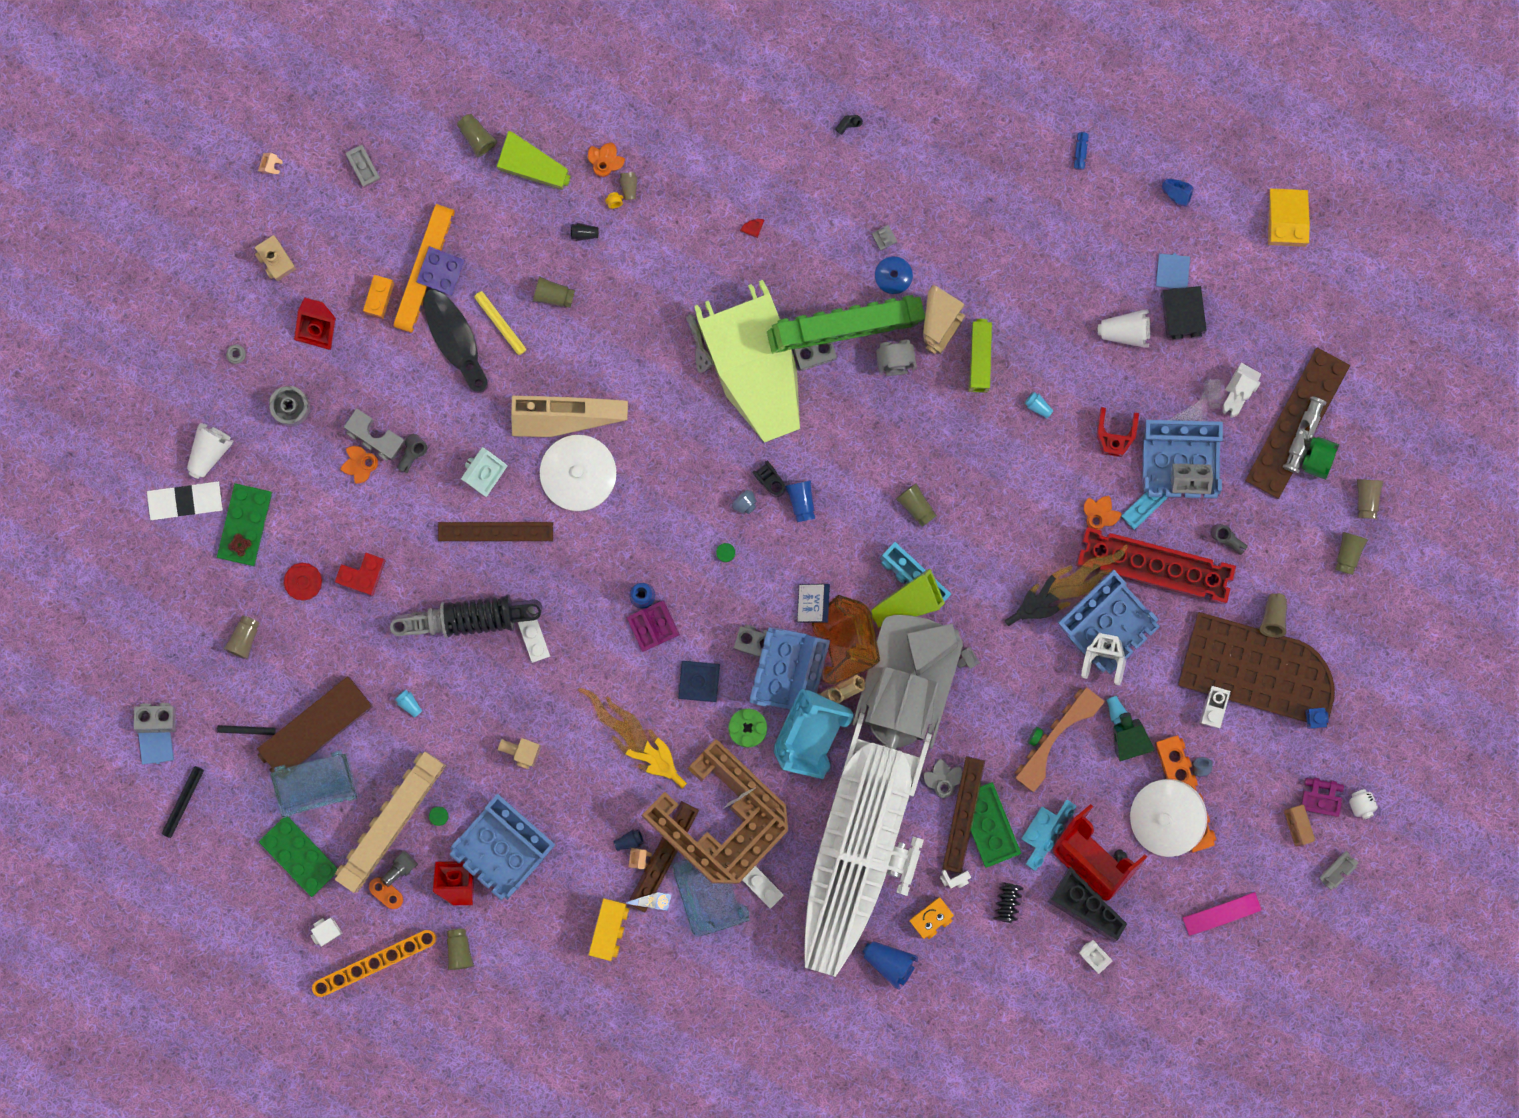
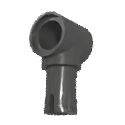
[397,434,427,473]
[1211,524,1248,555]
[381,850,418,887]

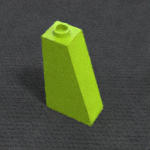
[497,131,571,190]
[969,319,992,393]
[871,568,945,628]

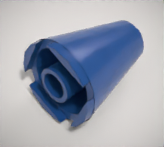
[863,941,919,990]

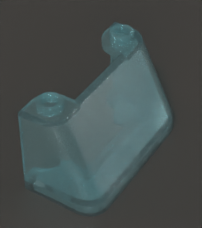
[270,750,360,818]
[673,859,750,937]

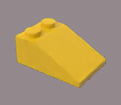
[1268,188,1310,247]

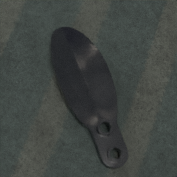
[424,289,488,393]

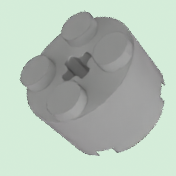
[876,340,917,376]
[269,386,310,427]

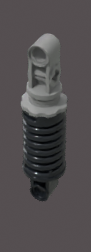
[390,594,542,638]

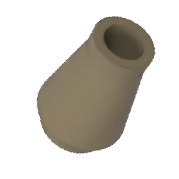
[619,172,638,200]

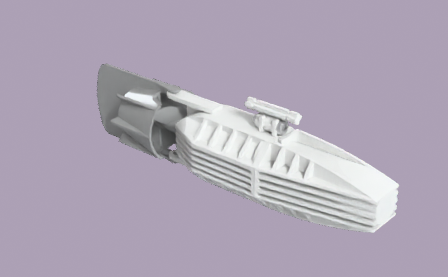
[804,615,963,977]

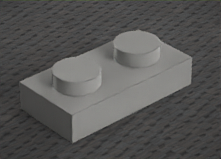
[345,145,380,188]

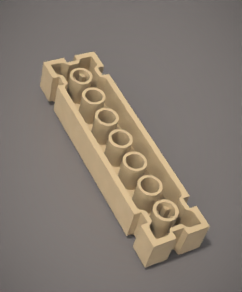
[335,752,447,893]

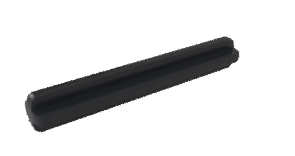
[162,766,204,838]

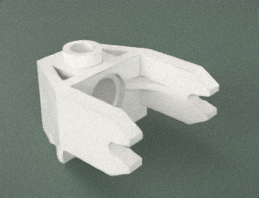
[1222,363,1261,418]
[1081,633,1126,686]

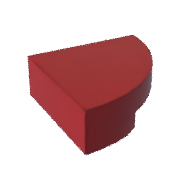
[740,218,765,238]

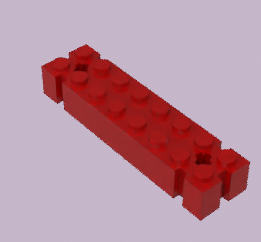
[1075,527,1236,605]

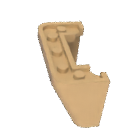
[923,285,966,355]

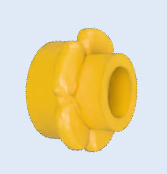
[605,192,623,209]

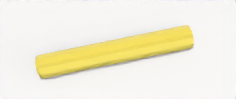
[474,291,526,355]

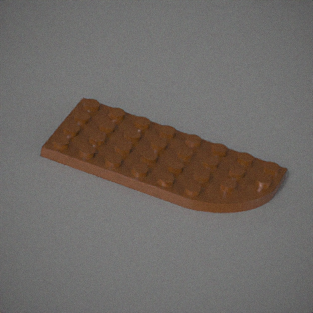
[1177,612,1335,728]

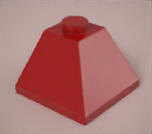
[294,297,336,350]
[433,861,474,905]

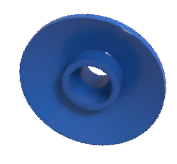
[875,256,913,294]

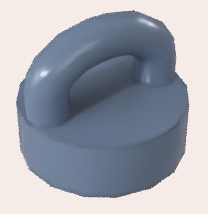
[1193,757,1213,777]

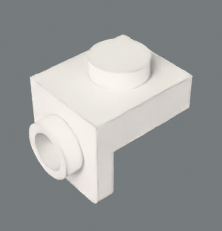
[940,870,971,889]
[1080,940,1112,974]

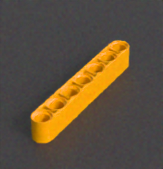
[394,204,455,333]
[312,930,437,997]

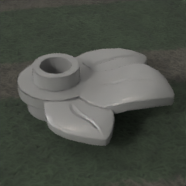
[924,759,962,798]

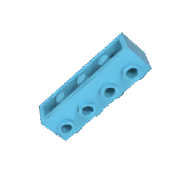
[880,542,951,602]

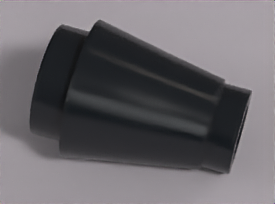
[571,222,599,241]

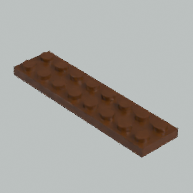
[1245,347,1351,499]

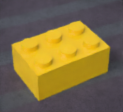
[589,898,630,961]

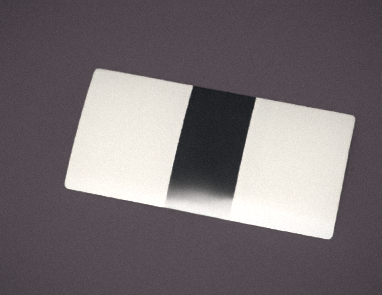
[147,481,223,520]

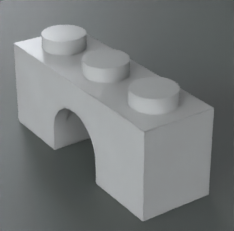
[344,408,405,461]

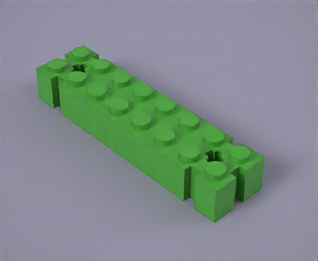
[767,295,925,354]

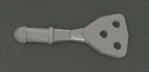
[686,314,713,373]

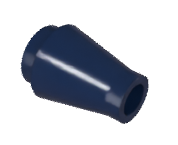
[614,829,644,851]

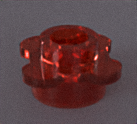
[228,534,251,556]

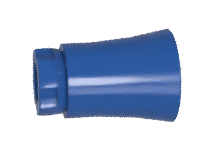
[785,480,815,523]
[629,583,655,609]

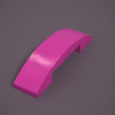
[1182,892,1261,936]

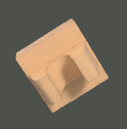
[258,153,283,174]
[628,848,652,869]

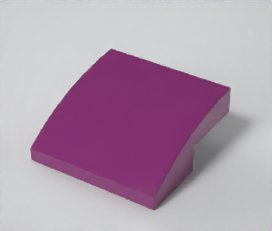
[626,600,680,652]

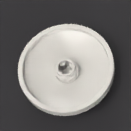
[540,435,616,511]
[1130,779,1207,857]

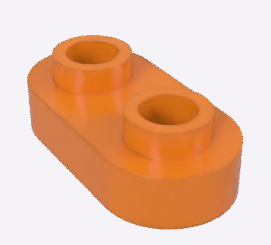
[369,877,404,909]

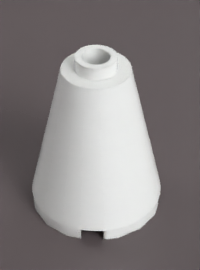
[1098,309,1150,348]
[187,423,234,479]

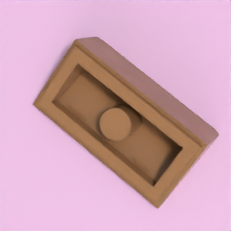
[1284,805,1315,847]

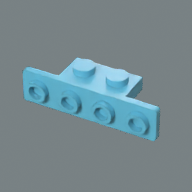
[1021,800,1076,871]

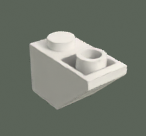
[1199,686,1231,728]

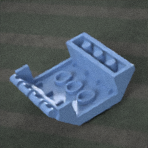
[1142,420,1223,499]
[1058,569,1160,674]
[750,627,830,710]
[449,794,555,901]

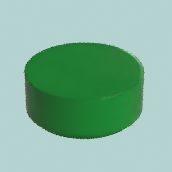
[716,543,735,563]
[1027,726,1043,747]
[429,807,449,826]

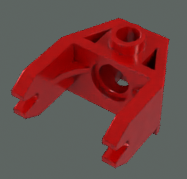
[1096,407,1139,457]

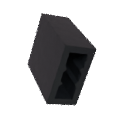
[1161,286,1207,340]

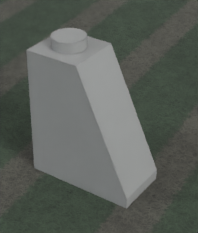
[907,624,960,676]

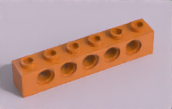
[1154,735,1216,853]

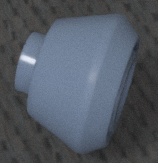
[732,490,757,514]

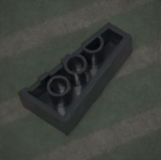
[1048,867,1127,942]

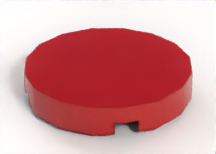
[283,562,322,601]

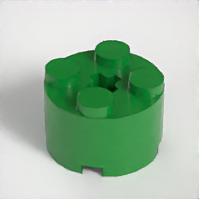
[1302,437,1340,480]

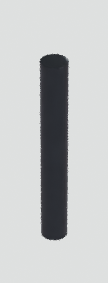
[217,725,276,735]

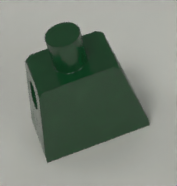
[1113,712,1155,762]

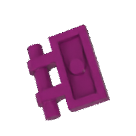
[1301,777,1344,817]

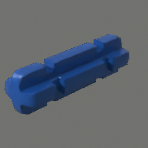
[1074,132,1089,170]

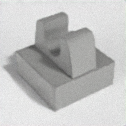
[872,225,897,251]
[957,647,980,669]

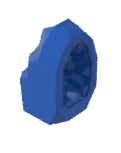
[1162,179,1194,207]

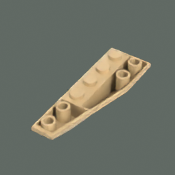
[511,396,628,437]

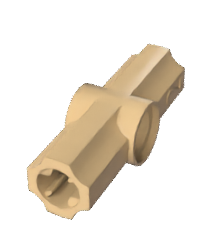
[819,675,865,703]

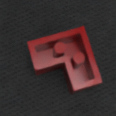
[335,553,386,596]

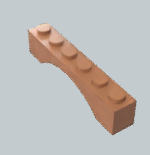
[1014,687,1105,793]

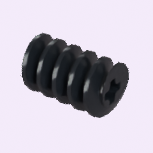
[993,882,1024,924]

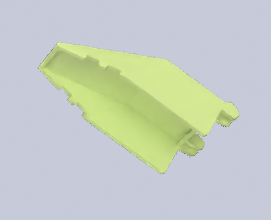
[694,280,800,443]

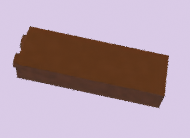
[257,676,373,779]

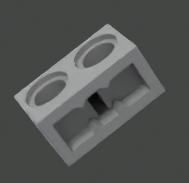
[794,343,837,371]
[1171,464,1213,494]
[733,624,767,657]
[134,703,176,733]

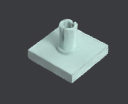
[461,447,508,497]

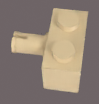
[255,235,297,282]
[498,738,542,769]

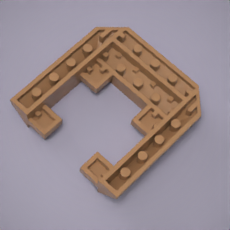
[641,739,788,884]

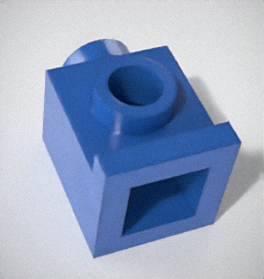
[1305,708,1329,729]

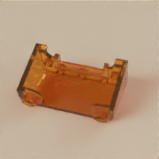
[812,595,880,684]

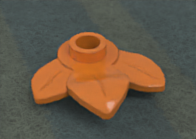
[588,142,625,177]
[341,446,378,484]
[1084,496,1121,530]

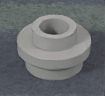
[226,345,246,364]

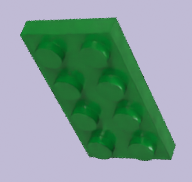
[217,483,273,567]
[971,782,1022,868]
[259,815,338,897]

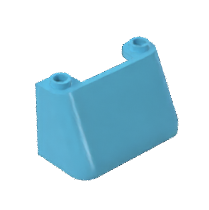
[774,689,854,779]

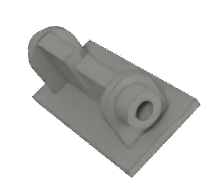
[1319,851,1358,890]

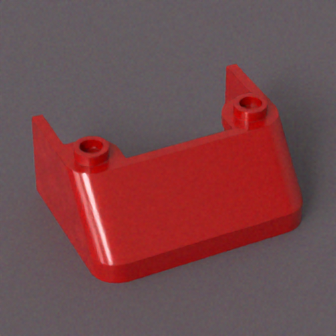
[1053,804,1147,901]

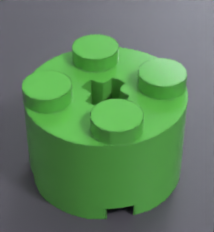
[729,708,767,748]

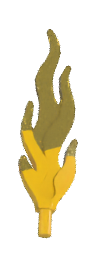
[578,688,687,789]

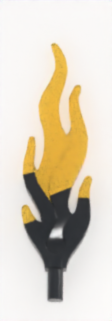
[1005,544,1128,626]

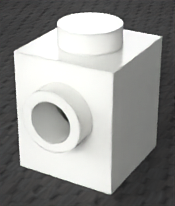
[311,917,343,946]

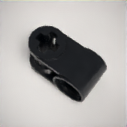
[752,460,785,497]

